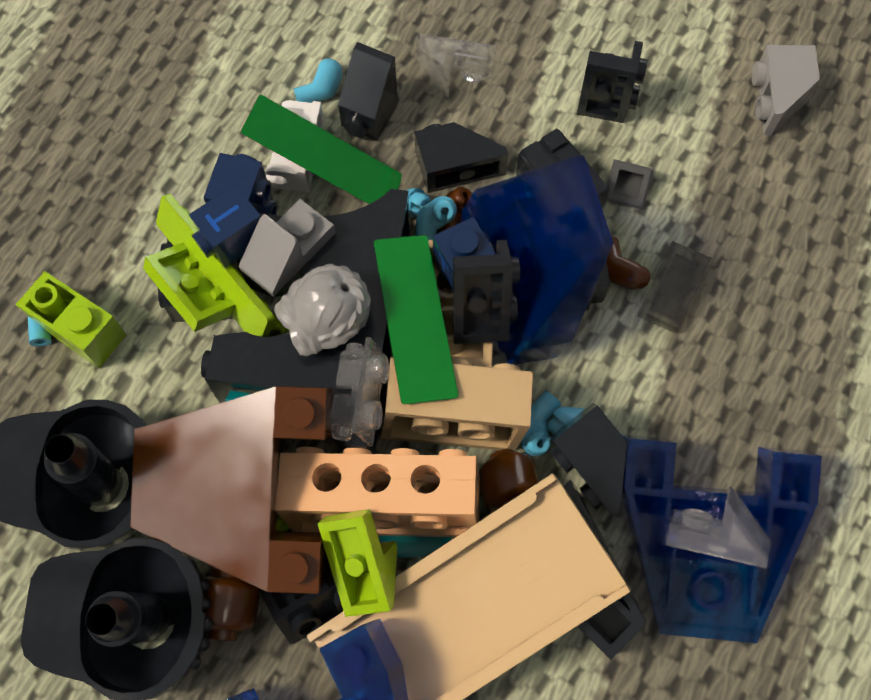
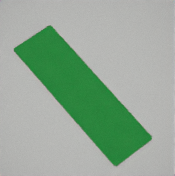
[241,95,402,204]
[374,235,458,404]

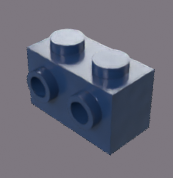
[203,153,278,215]

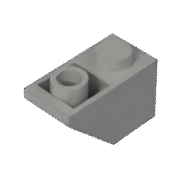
[752,45,820,135]

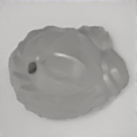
[274,264,371,356]

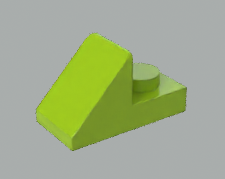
[317,509,397,617]

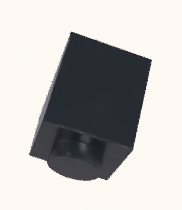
[338,42,398,141]
[414,122,508,193]

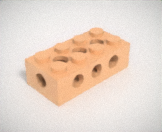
[275,447,481,537]

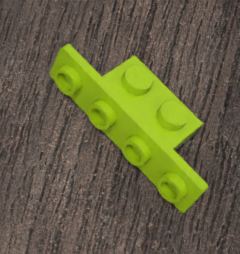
[143,193,275,337]

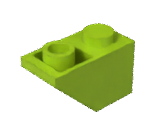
[15,271,127,368]

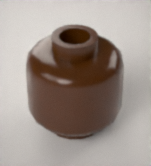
[479,449,540,513]
[203,569,260,641]

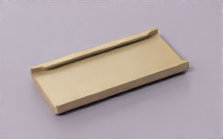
[307,473,631,700]

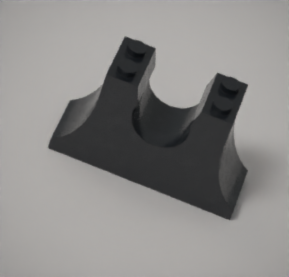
[201,189,411,454]

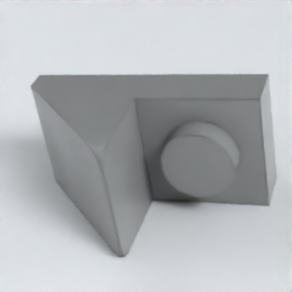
[239,199,336,297]

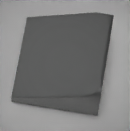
[607,159,654,209]

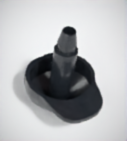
[0,400,147,551]
[21,538,214,700]

